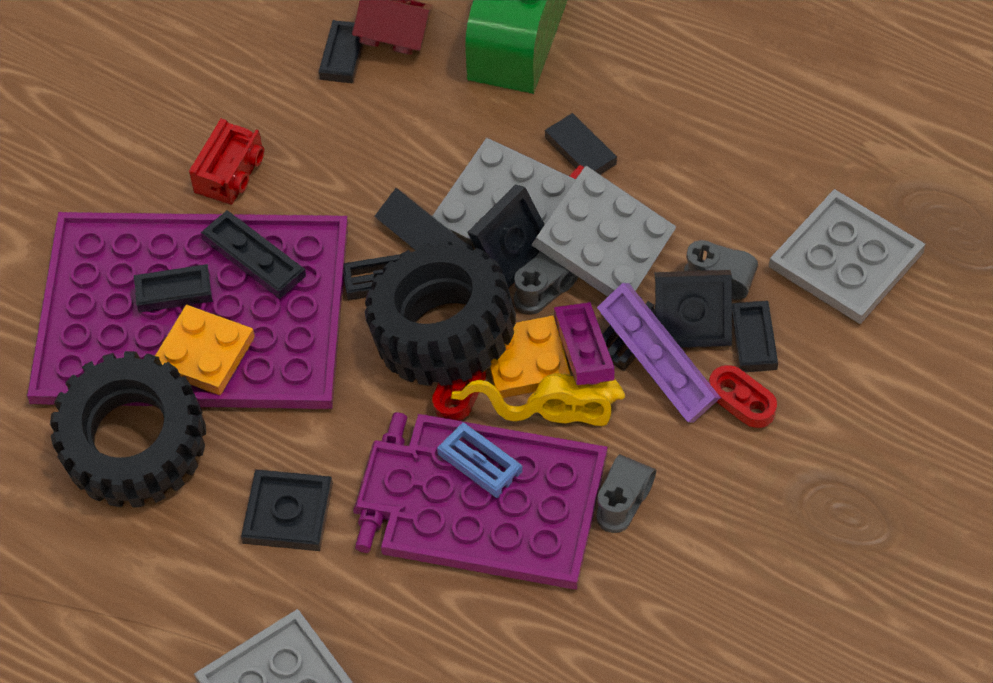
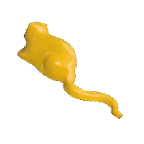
[451,373,625,426]

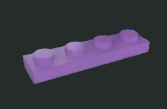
[597,282,721,423]

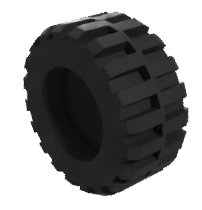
[365,241,516,386]
[50,351,206,508]

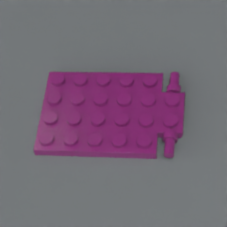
[353,412,608,590]

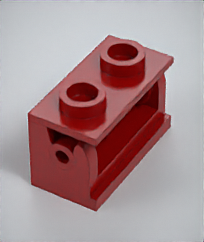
[189,118,265,205]

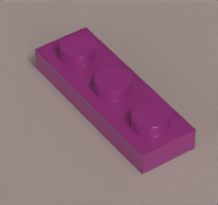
[554,302,615,385]

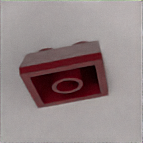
[352,0,433,55]

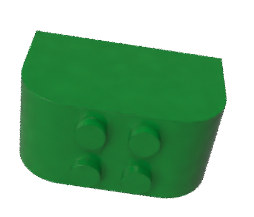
[465,0,568,94]

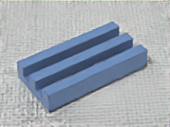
[437,422,522,498]

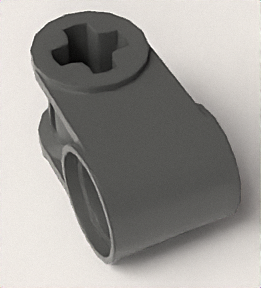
[684,240,758,300]
[513,251,578,315]
[596,454,656,533]

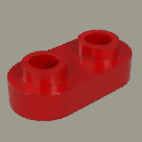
[709,365,777,428]
[432,370,486,421]

